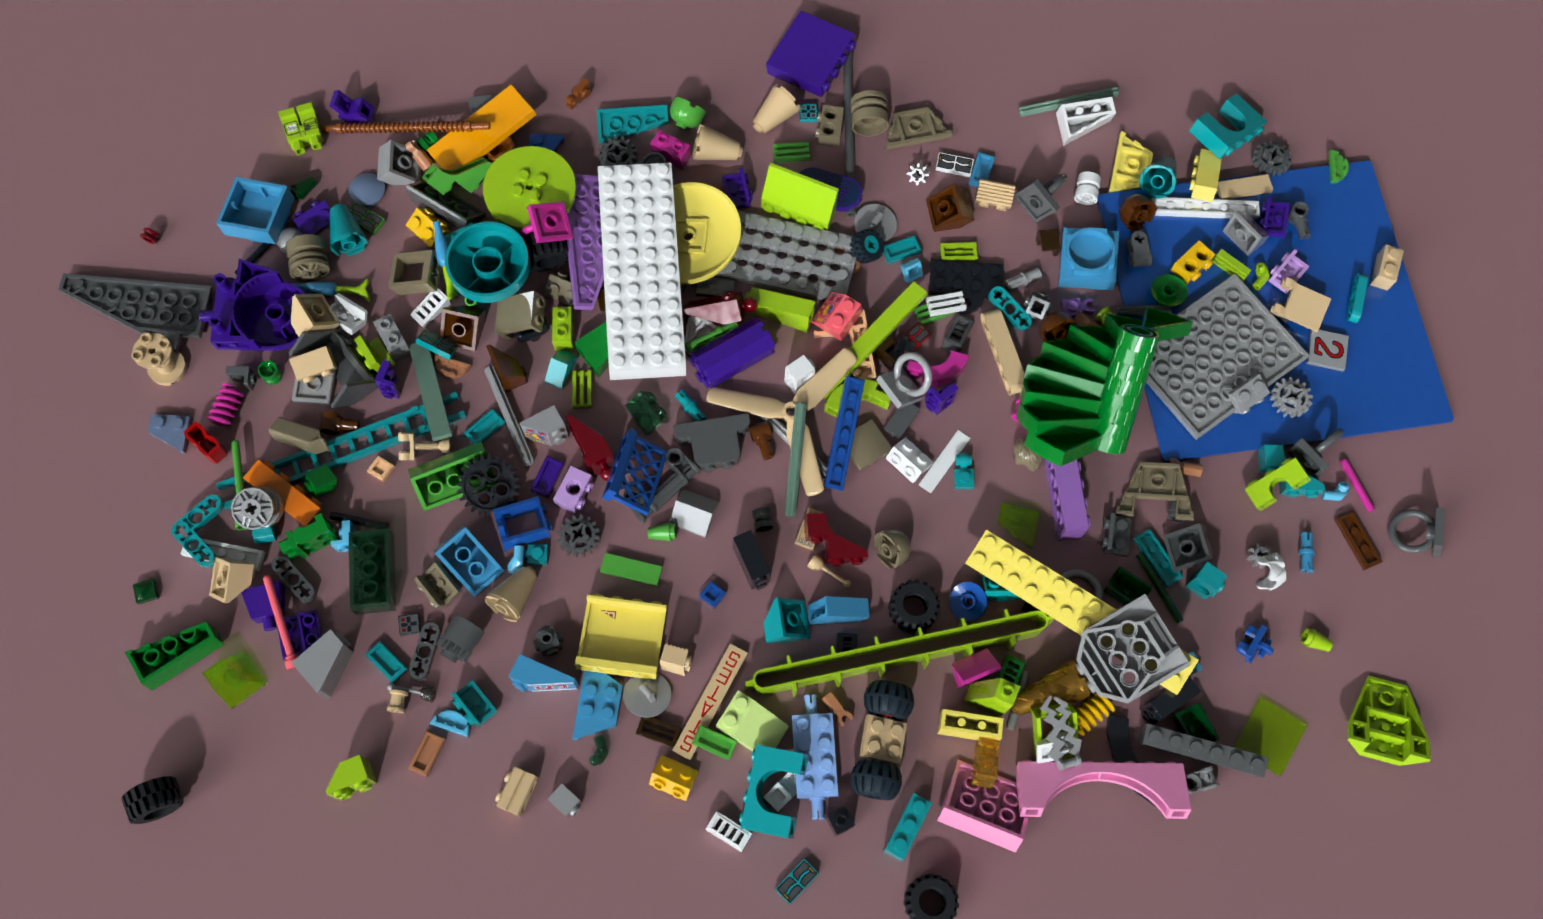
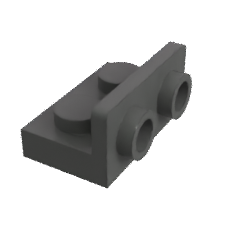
[1101,512,1131,557]

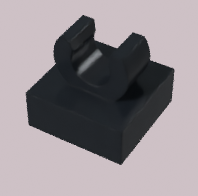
[837,633,857,653]

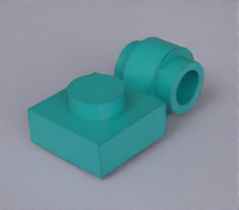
[953,453,974,489]

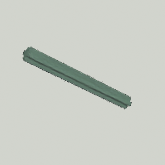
[1018,86,1119,117]
[784,402,807,517]

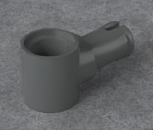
[1288,202,1311,240]

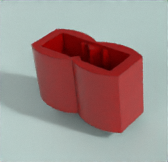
[184,422,228,464]

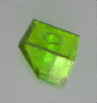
[202,652,267,709]

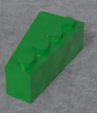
[125,622,225,691]

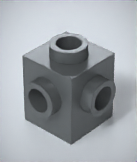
[1024,291,1052,319]
[533,626,563,657]

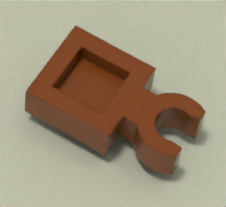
[565,78,591,110]

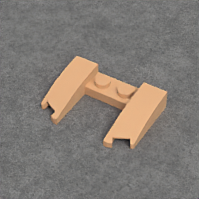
[813,309,877,382]

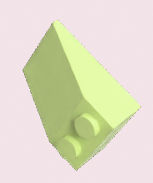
[716,690,789,752]

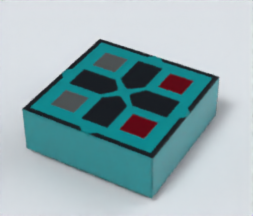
[799,104,818,122]

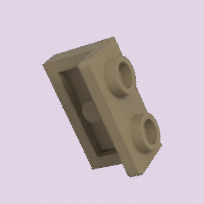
[543,272,574,308]
[414,562,462,608]

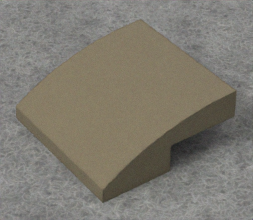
[850,420,892,471]

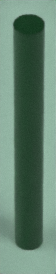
[1136,552,1184,624]

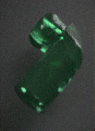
[589,735,609,766]

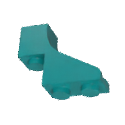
[1258,444,1325,498]

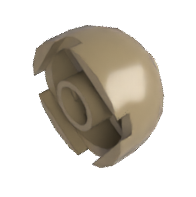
[874,528,911,569]

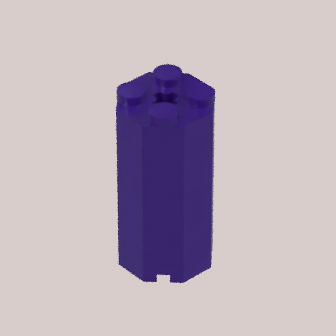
[688,317,775,388]

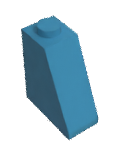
[808,596,870,625]

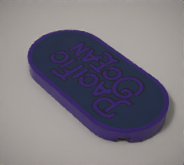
[799,168,863,212]

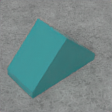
[545,349,579,389]

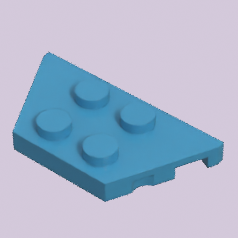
[572,671,623,740]

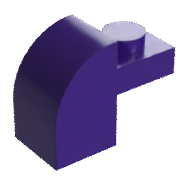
[329,90,375,124]

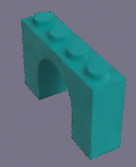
[1189,93,1267,159]
[739,744,809,839]

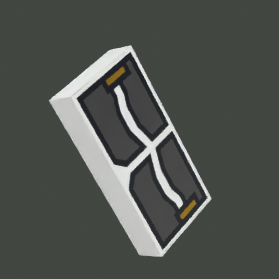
[935,152,974,177]

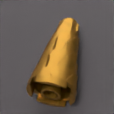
[1010,660,1090,716]

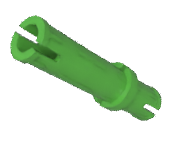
[684,322,739,354]

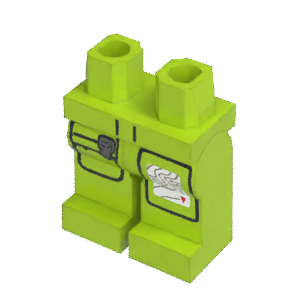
[278,102,324,156]

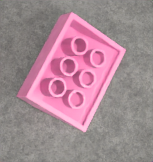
[937,760,1029,853]

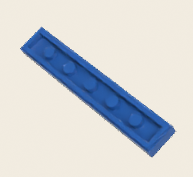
[823,376,865,491]

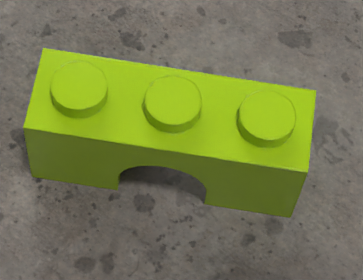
[1245,457,1312,511]

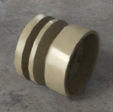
[850,90,889,137]
[285,234,330,281]

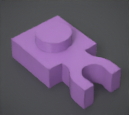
[1060,298,1095,318]

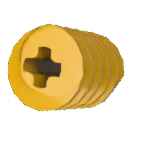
[1075,693,1115,736]

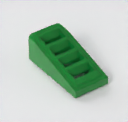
[997,654,1025,685]

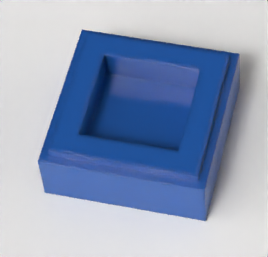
[699,581,727,609]

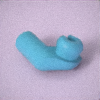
[1321,482,1349,501]
[507,545,524,574]

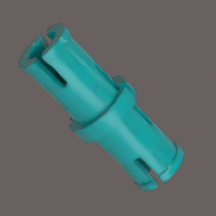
[675,389,707,421]

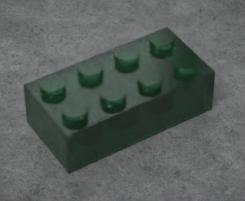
[349,528,396,615]

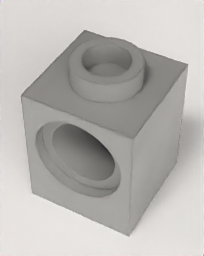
[548,784,582,818]

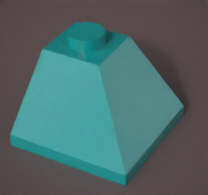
[763,598,810,644]

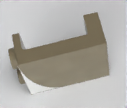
[495,291,545,340]

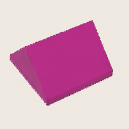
[951,648,1002,688]

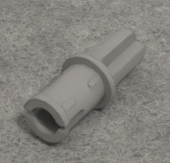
[1005,268,1042,290]

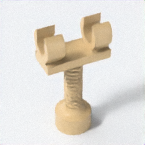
[398,432,450,460]

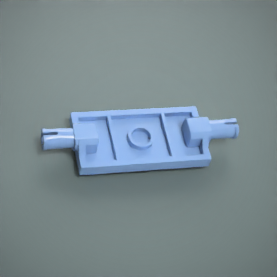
[792,694,838,820]

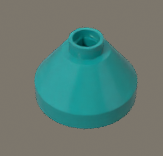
[445,222,530,303]

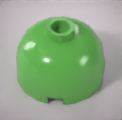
[670,97,706,130]

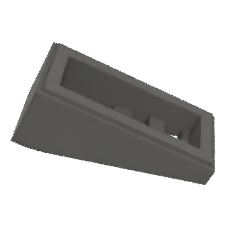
[942,314,975,353]

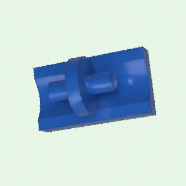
[1237,625,1274,664]

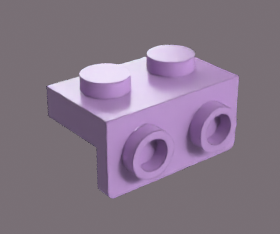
[1269,249,1309,294]

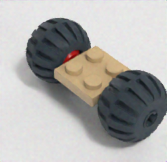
[851,680,914,800]

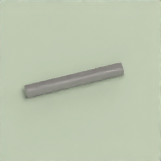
[1006,671,1030,731]

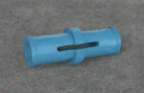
[1299,532,1315,573]

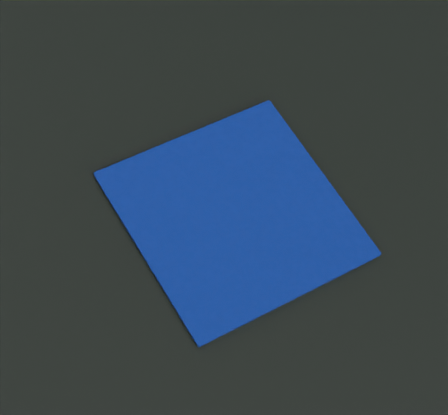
[1097,161,1454,462]

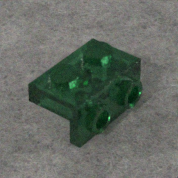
[625,391,670,435]

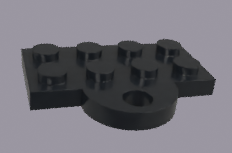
[929,259,1004,314]

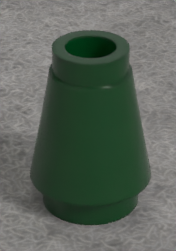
[289,176,317,201]

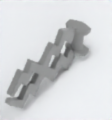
[1039,696,1082,771]

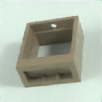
[388,250,441,295]

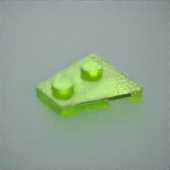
[997,503,1039,548]

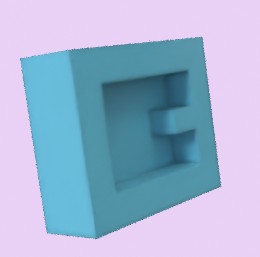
[331,520,355,552]

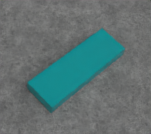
[1132,528,1184,588]

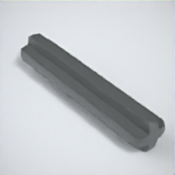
[1116,305,1172,317]

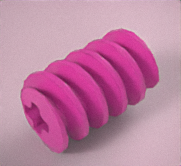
[206,383,244,426]

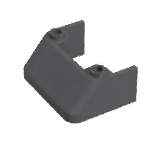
[288,329,378,408]

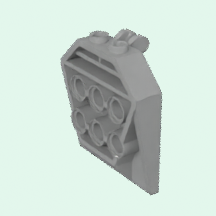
[1075,594,1190,703]

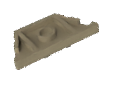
[886,107,953,150]

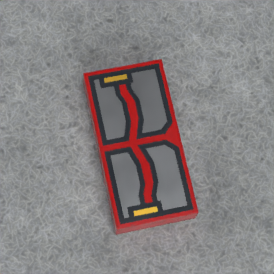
[894,321,932,354]

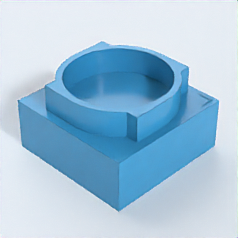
[216,177,295,244]
[1058,227,1119,290]

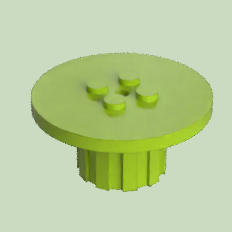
[483,146,576,231]

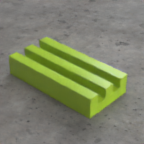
[939,242,978,262]
[1212,249,1252,282]
[572,370,592,409]

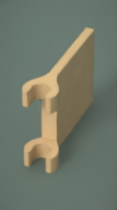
[1270,277,1331,332]

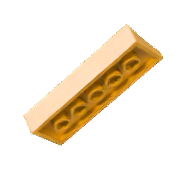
[427,85,537,170]

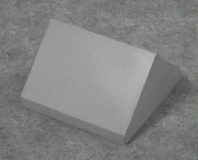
[670,489,720,538]

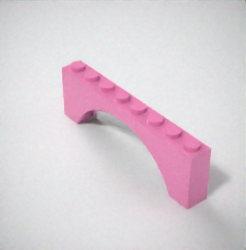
[1015,760,1191,819]

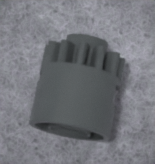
[436,615,485,663]

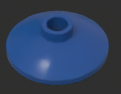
[949,582,987,622]

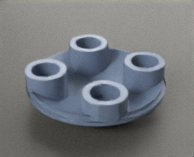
[349,173,386,207]

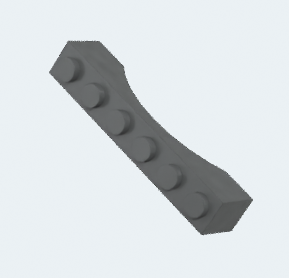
[1137,724,1269,778]

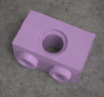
[553,466,594,514]

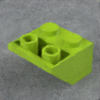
[326,754,377,801]

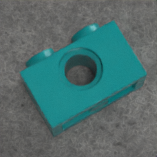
[1186,561,1228,600]

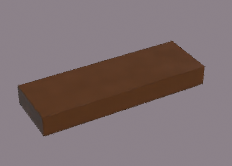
[1334,511,1383,571]

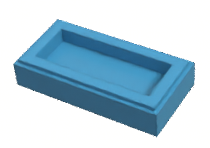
[968,152,995,187]

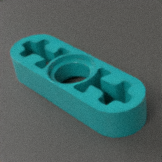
[1346,273,1368,323]
[988,286,1032,331]

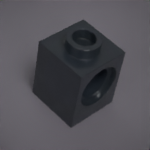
[826,806,855,837]

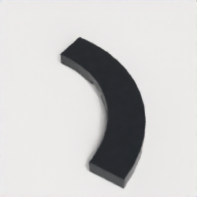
[1107,714,1156,807]

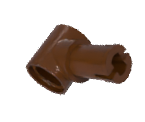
[319,411,360,435]
[749,421,774,460]

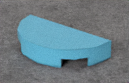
[429,710,470,738]

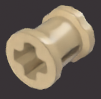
[387,690,408,713]

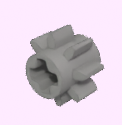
[1246,544,1273,569]

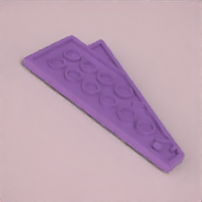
[566,174,604,310]

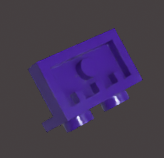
[375,360,400,399]
[925,383,959,415]

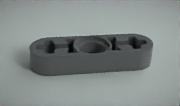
[271,556,317,603]
[409,622,441,681]

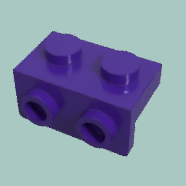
[722,168,753,209]
[1260,196,1290,238]
[293,199,330,234]

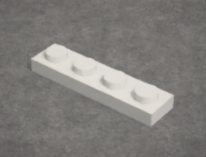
[181,535,265,571]

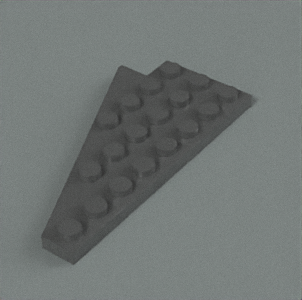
[58,273,214,353]

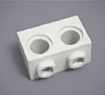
[784,355,816,395]

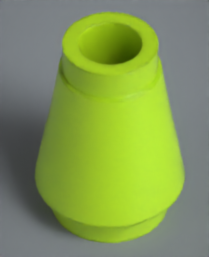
[1300,628,1333,652]

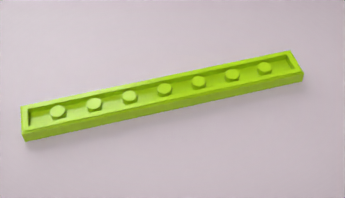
[824,281,928,400]

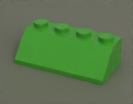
[408,441,497,511]

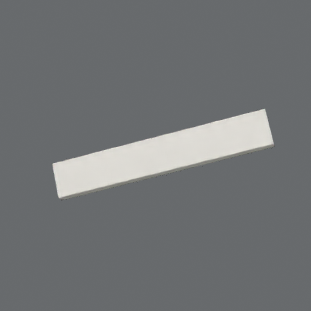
[1151,197,1260,220]

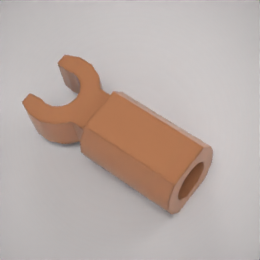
[405,139,434,171]
[1169,458,1203,477]
[822,691,853,727]

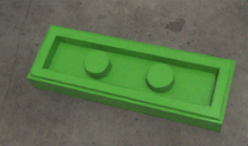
[600,553,662,587]

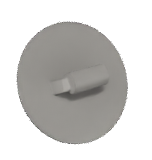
[854,204,897,243]
[623,673,672,718]

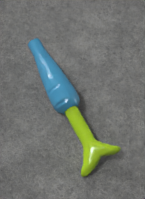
[433,221,458,300]
[291,279,371,302]

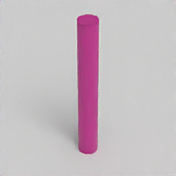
[1340,459,1375,512]

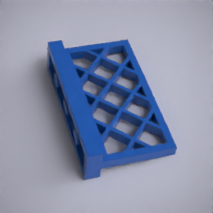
[602,428,667,515]

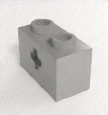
[373,314,410,361]

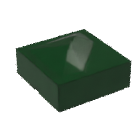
[133,579,159,604]

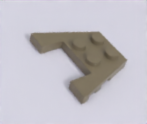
[1116,462,1194,521]

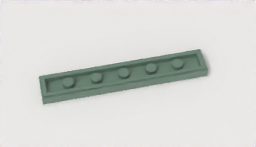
[409,343,452,442]

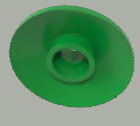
[1151,274,1188,307]

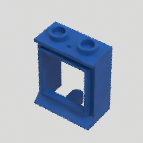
[492,496,552,552]

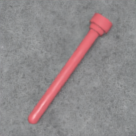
[263,575,298,670]

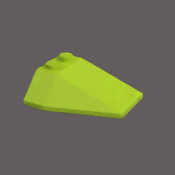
[1347,675,1431,766]

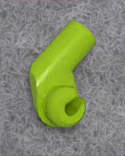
[1252,262,1270,290]

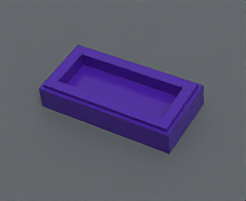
[530,456,565,499]

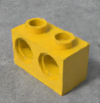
[1170,240,1216,285]

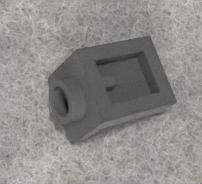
[225,366,257,390]

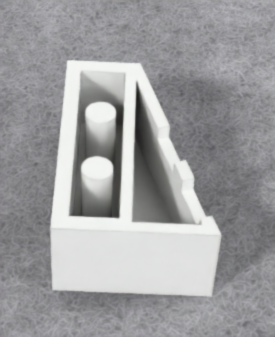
[1056,97,1116,146]

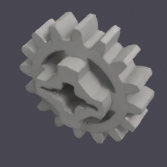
[1269,377,1313,418]

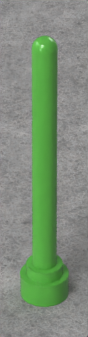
[231,440,247,530]

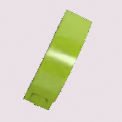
[824,379,891,417]

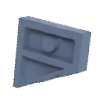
[148,414,192,453]

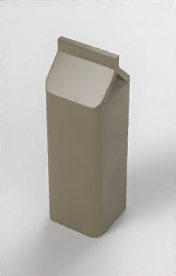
[269,417,331,454]

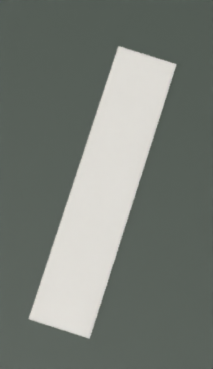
[919,430,970,493]

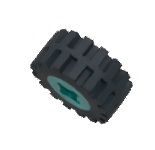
[850,228,884,264]

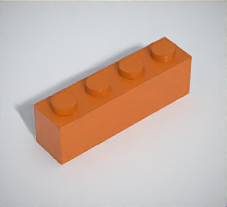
[243,459,324,527]

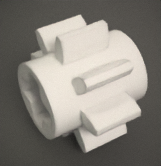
[907,161,930,185]

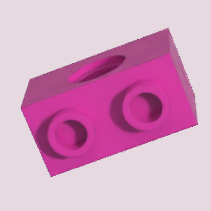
[650,130,691,170]

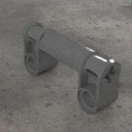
[623,448,700,524]

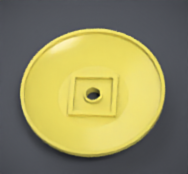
[673,182,742,285]

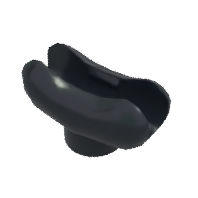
[514,316,550,342]

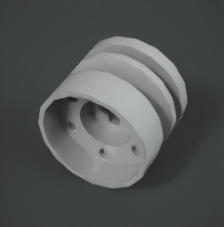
[231,486,284,530]

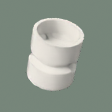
[1074,172,1101,205]

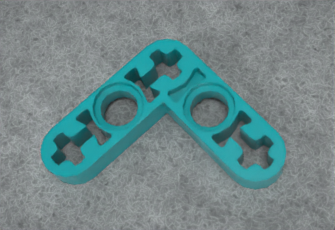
[171,495,224,568]

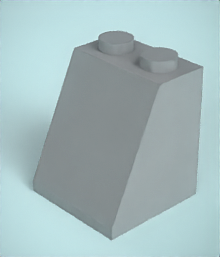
[291,629,353,700]

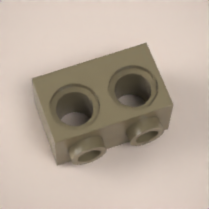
[815,105,844,147]

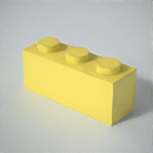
[1189,149,1222,202]
[937,709,1004,744]

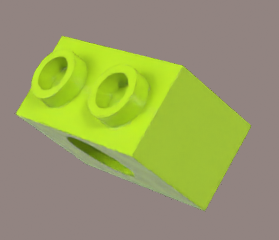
[552,307,574,351]

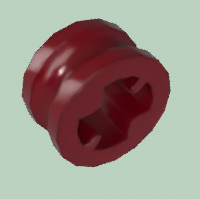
[140,227,160,244]

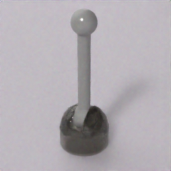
[387,683,437,703]

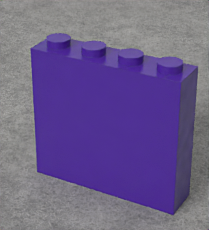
[766,10,857,97]

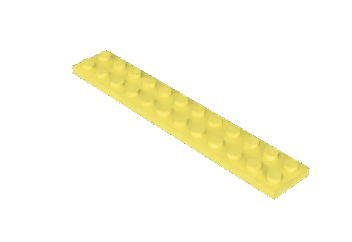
[965,530,1199,695]

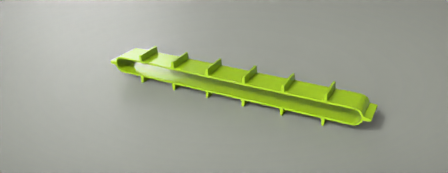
[745,609,1054,697]

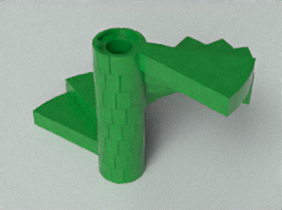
[1016,306,1193,467]

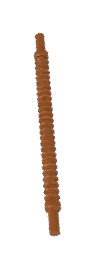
[319,120,491,134]

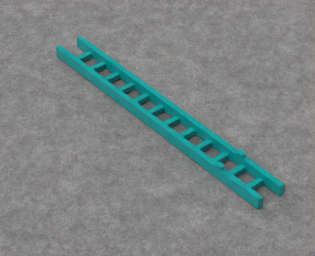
[216,392,467,510]

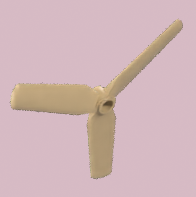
[706,348,857,496]

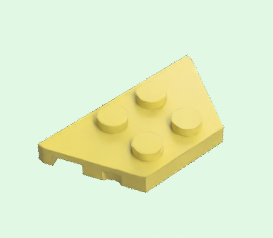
[1108,131,1153,193]

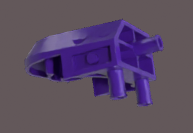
[199,259,305,351]

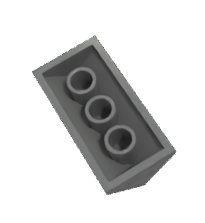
[406,180,486,229]

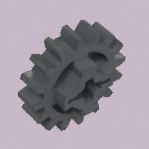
[598,136,638,166]
[1251,141,1292,177]
[557,515,600,558]

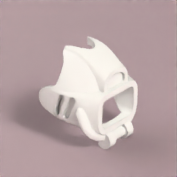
[1257,552,1286,591]

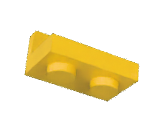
[406,208,451,248]
[649,755,699,801]

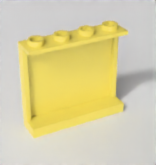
[575,593,667,680]

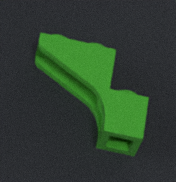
[422,157,492,195]

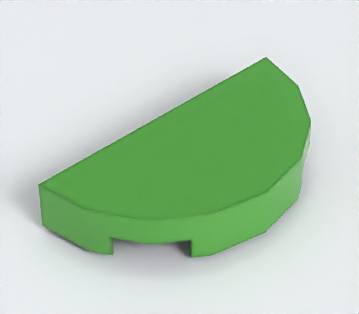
[1328,149,1349,184]

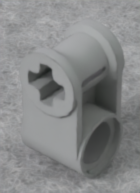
[1185,766,1220,794]

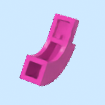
[906,350,969,387]

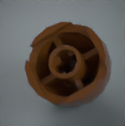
[1119,194,1157,231]
[1039,311,1078,342]

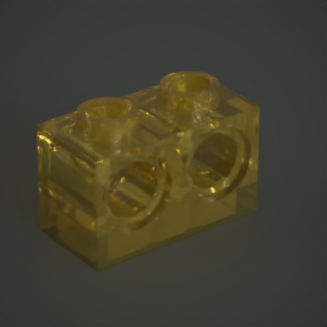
[971,737,1000,789]

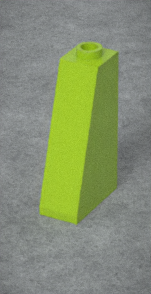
[744,287,816,333]
[963,678,1021,718]

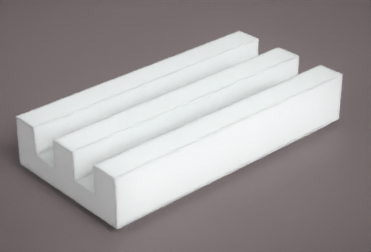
[926,291,967,317]

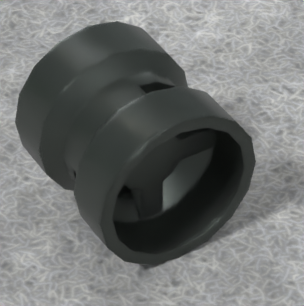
[752,507,774,532]

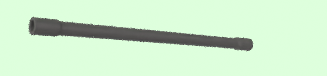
[843,51,857,217]

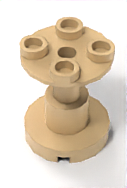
[131,332,188,386]

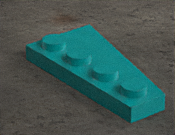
[596,105,669,145]

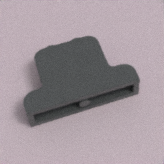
[673,413,750,472]

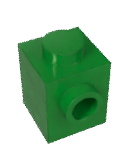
[304,465,337,498]

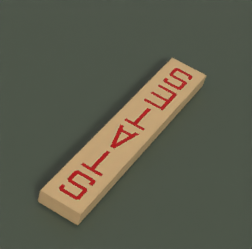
[672,644,748,761]

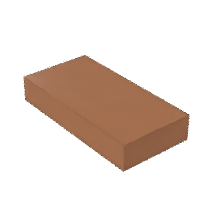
[408,731,446,777]

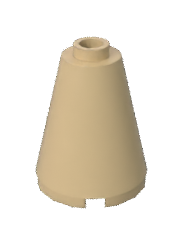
[753,84,801,133]
[692,124,743,160]
[485,566,537,622]

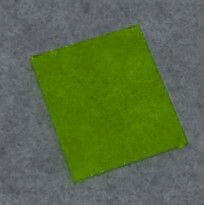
[1233,697,1308,777]

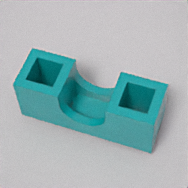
[883,793,932,862]

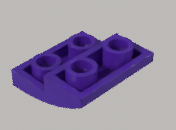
[277,610,322,660]

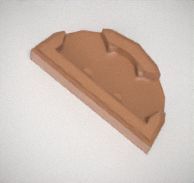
[434,354,472,379]

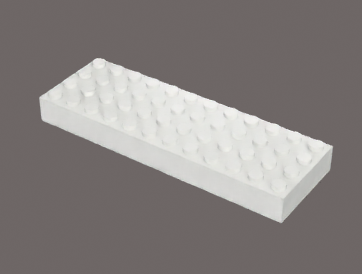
[598,163,686,380]

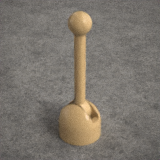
[807,553,851,588]

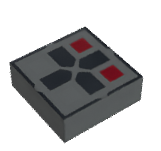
[398,613,421,637]

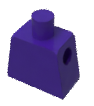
[241,581,285,631]

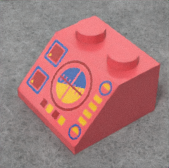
[811,292,863,341]

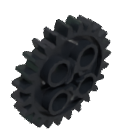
[456,453,521,517]

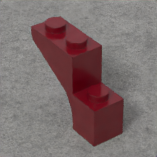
[804,513,868,566]

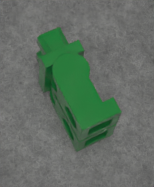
[278,513,340,559]

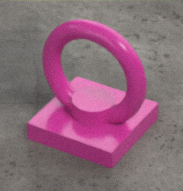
[519,202,573,243]

